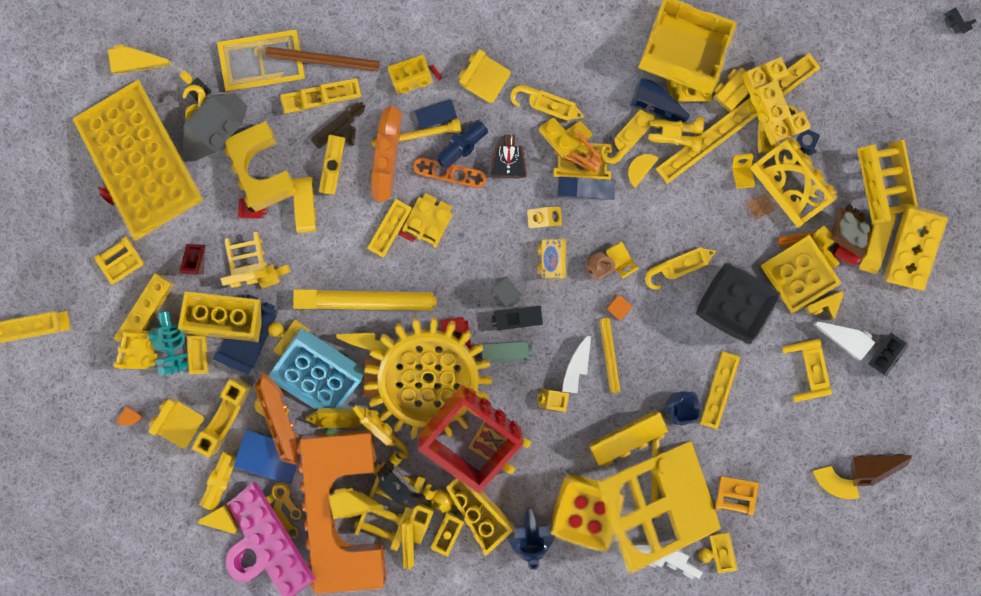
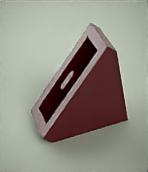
[179,244,206,275]

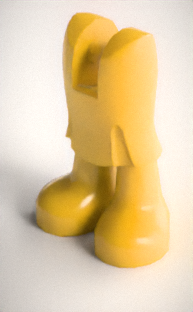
[648,117,705,153]

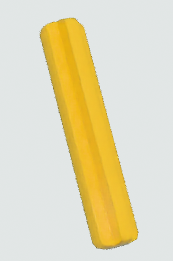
[401,520,414,570]

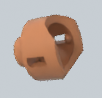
[586,252,615,280]

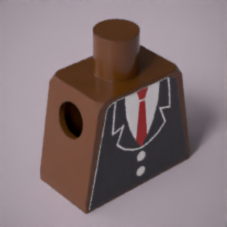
[490,134,527,178]

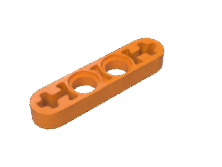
[413,158,487,188]

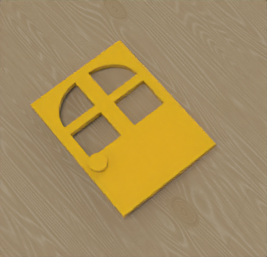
[598,441,721,574]

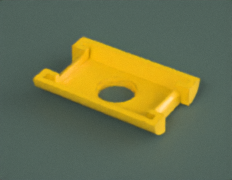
[553,143,612,180]

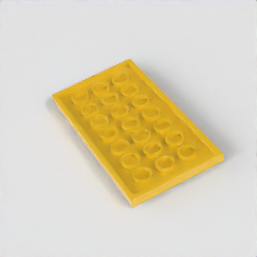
[72,80,204,241]

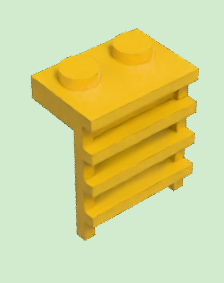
[221,232,269,288]

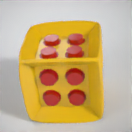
[549,473,625,551]

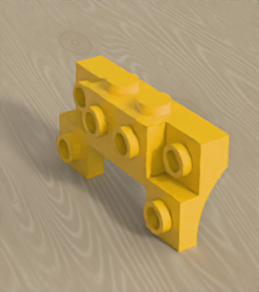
[741,56,811,145]

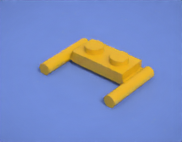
[782,338,832,403]

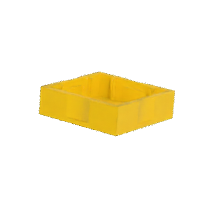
[638,0,737,95]

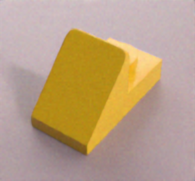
[804,291,844,320]

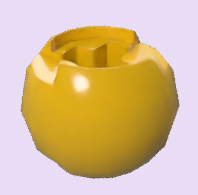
[430,489,454,514]

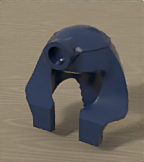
[507,508,555,570]

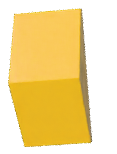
[198,504,239,534]

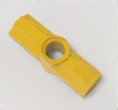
[318,135,345,195]
[199,451,236,511]

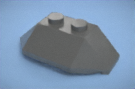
[181,93,248,161]

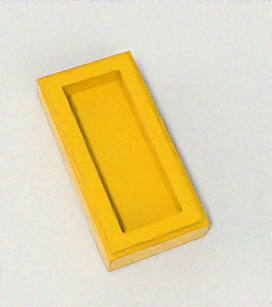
[186,335,209,374]

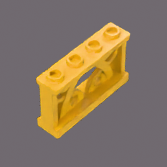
[750,137,837,228]

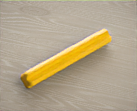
[600,318,620,393]

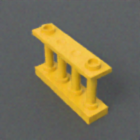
[857,139,918,225]
[0,311,71,343]
[353,461,426,551]

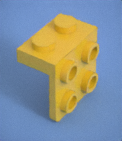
[458,49,511,103]
[149,398,204,449]

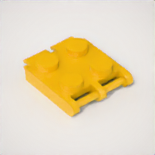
[402,193,453,248]
[113,330,163,369]

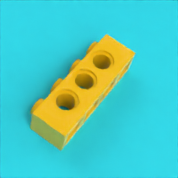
[113,273,175,346]

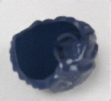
[664,391,701,426]

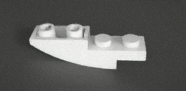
[631,542,703,579]

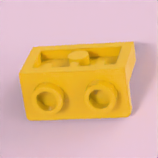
[388,54,433,95]

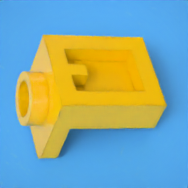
[537,388,569,412]

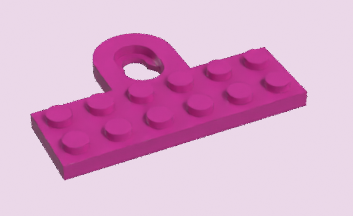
[226,482,316,596]

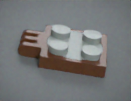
[831,204,872,258]

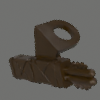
[311,102,366,149]

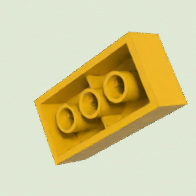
[883,204,948,291]

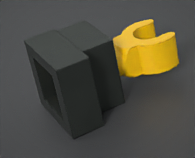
[179,70,212,101]

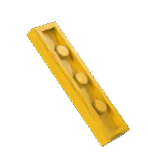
[699,351,741,430]

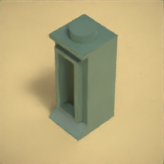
[482,341,532,363]

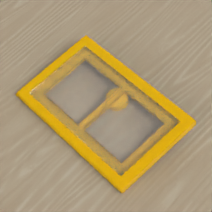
[217,29,305,92]

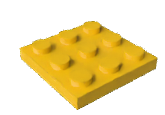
[760,234,842,313]

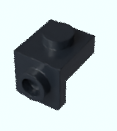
[945,7,977,34]

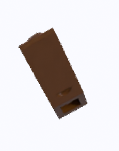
[851,454,912,486]

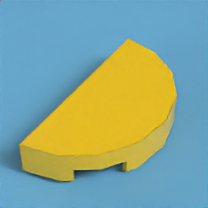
[628,154,659,188]

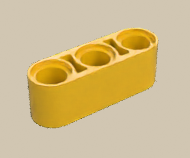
[293,177,317,233]

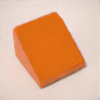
[606,294,633,321]

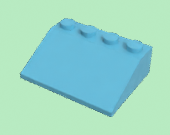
[268,328,365,411]

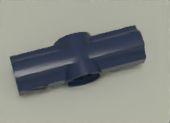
[435,120,488,169]

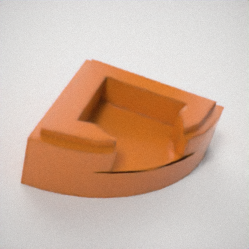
[116,406,143,426]

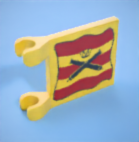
[468,421,531,474]

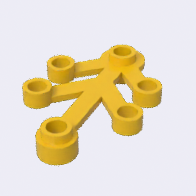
[266,482,302,539]

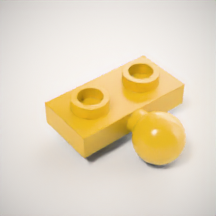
[268,319,310,356]
[698,532,738,573]

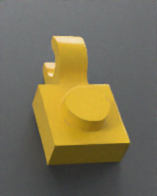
[258,264,291,289]

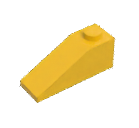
[108,44,172,75]

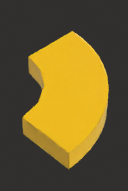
[812,465,860,499]

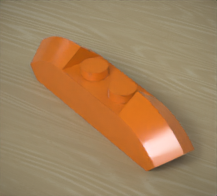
[371,105,402,202]
[254,373,300,465]

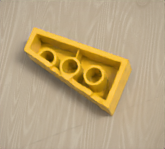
[446,477,515,556]

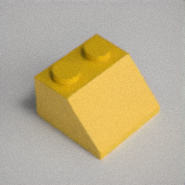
[328,488,383,519]

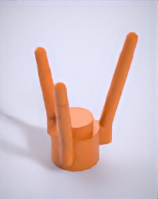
[553,130,602,172]

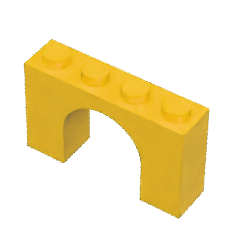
[224,121,298,212]
[192,377,253,458]

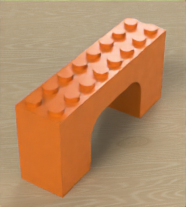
[297,429,386,594]

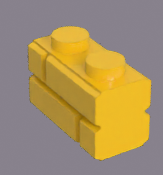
[713,67,749,113]
[430,511,465,557]

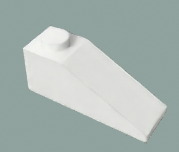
[812,321,875,361]

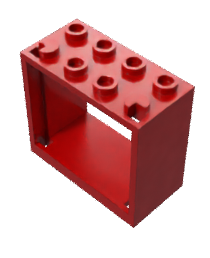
[418,384,524,494]

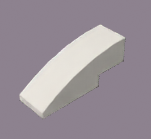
[561,336,591,393]

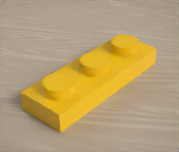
[367,199,413,258]

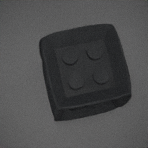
[695,263,781,344]

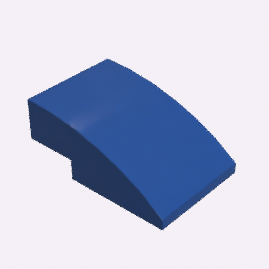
[233,429,301,484]

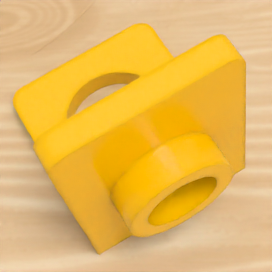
[732,153,755,189]
[527,207,562,228]
[605,241,639,278]

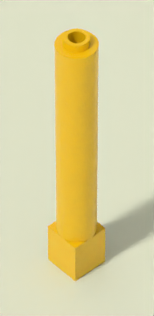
[293,289,437,311]

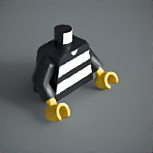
[377,451,437,509]

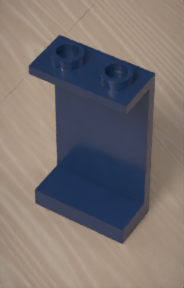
[213,294,279,375]

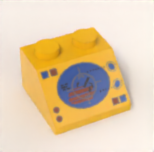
[537,239,566,279]

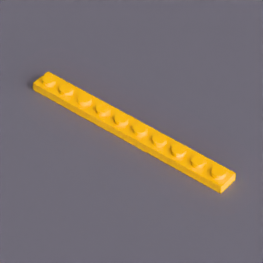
[655,53,820,184]

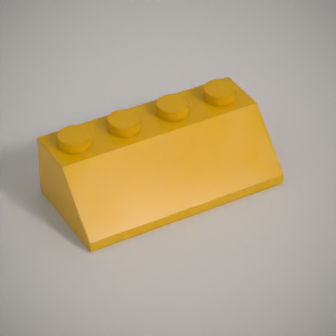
[178,291,262,342]
[588,410,668,467]

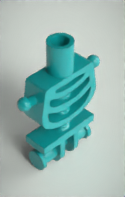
[148,311,188,376]

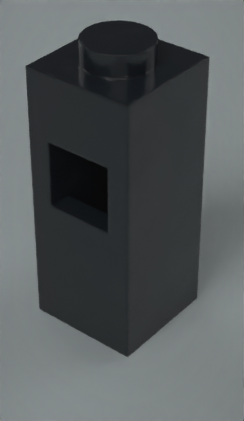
[492,306,543,331]

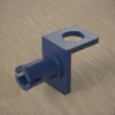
[795,130,820,165]

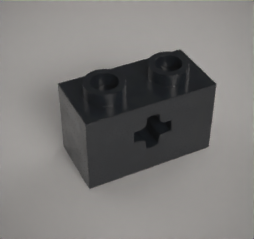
[868,332,909,377]

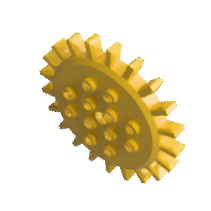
[364,316,492,439]

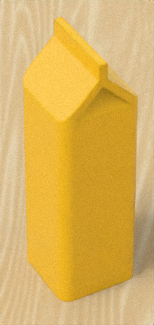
[859,214,897,275]

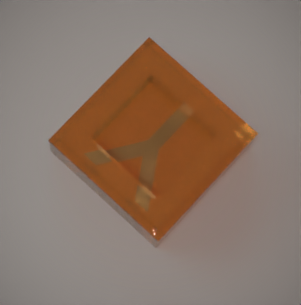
[747,194,774,219]

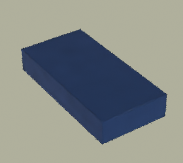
[415,99,457,130]

